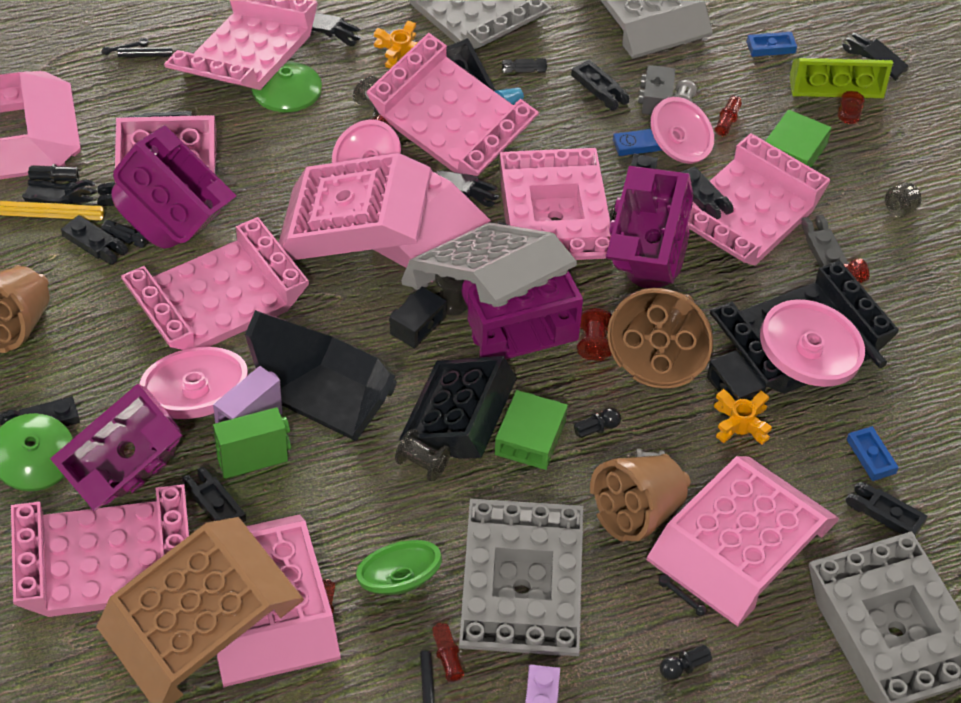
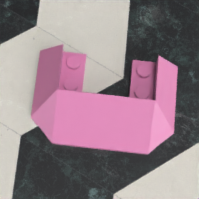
[0,71,81,179]

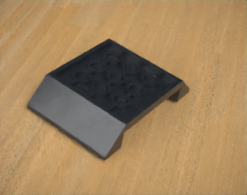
[710,260,899,394]

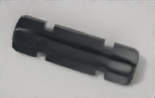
[502,58,547,73]
[101,220,148,248]

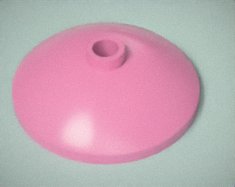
[651,97,714,164]
[332,120,401,163]

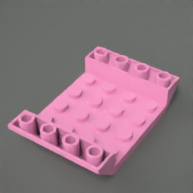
[164,0,317,90]
[367,33,539,176]
[688,133,830,266]
[121,217,309,350]
[647,456,839,626]
[11,484,189,617]
[216,514,341,687]

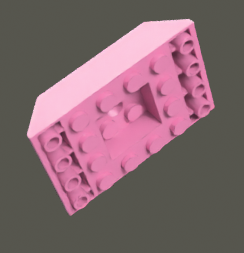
[500,148,611,260]
[278,153,432,260]

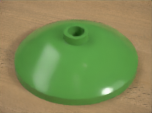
[252,61,322,112]
[0,413,73,491]
[356,540,442,595]

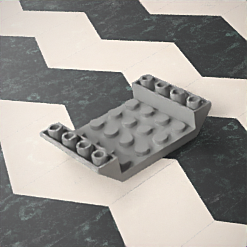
[409,0,552,49]
[601,0,713,59]
[401,222,577,307]

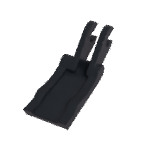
[311,13,362,47]
[842,33,908,81]
[436,170,500,207]
[22,179,96,204]

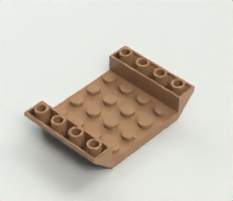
[97,517,304,703]

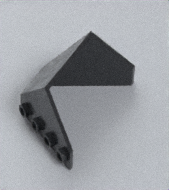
[245,310,397,442]

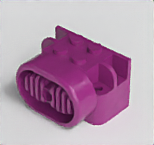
[112,125,236,249]
[606,166,693,289]
[461,271,583,359]
[50,384,183,511]

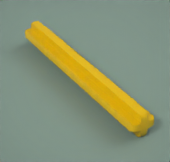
[0,201,105,221]

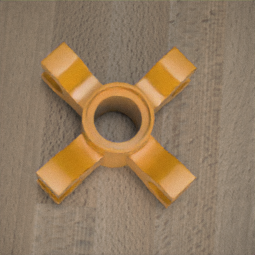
[374,21,418,69]
[714,389,772,445]

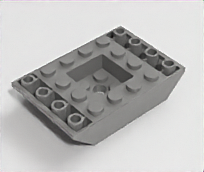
[459,499,583,656]
[809,532,961,703]

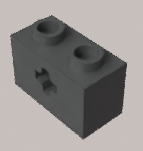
[638,65,675,115]

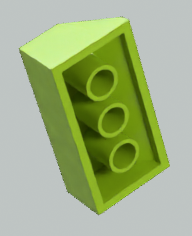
[790,58,893,98]

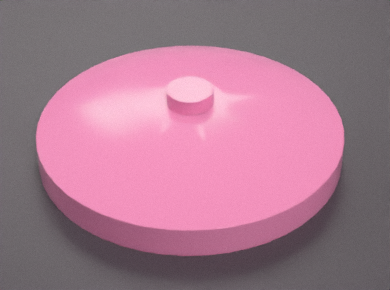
[760,300,865,387]
[140,347,248,419]

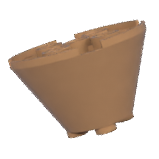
[608,288,713,388]

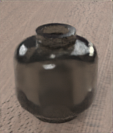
[885,182,922,216]

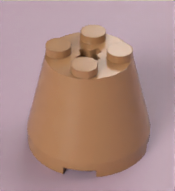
[0,265,50,353]
[590,454,691,542]

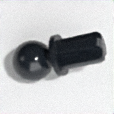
[574,407,621,438]
[660,645,712,680]

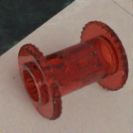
[577,308,612,361]

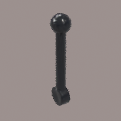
[101,38,148,55]
[658,574,707,616]

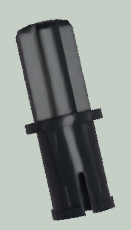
[28,164,79,183]

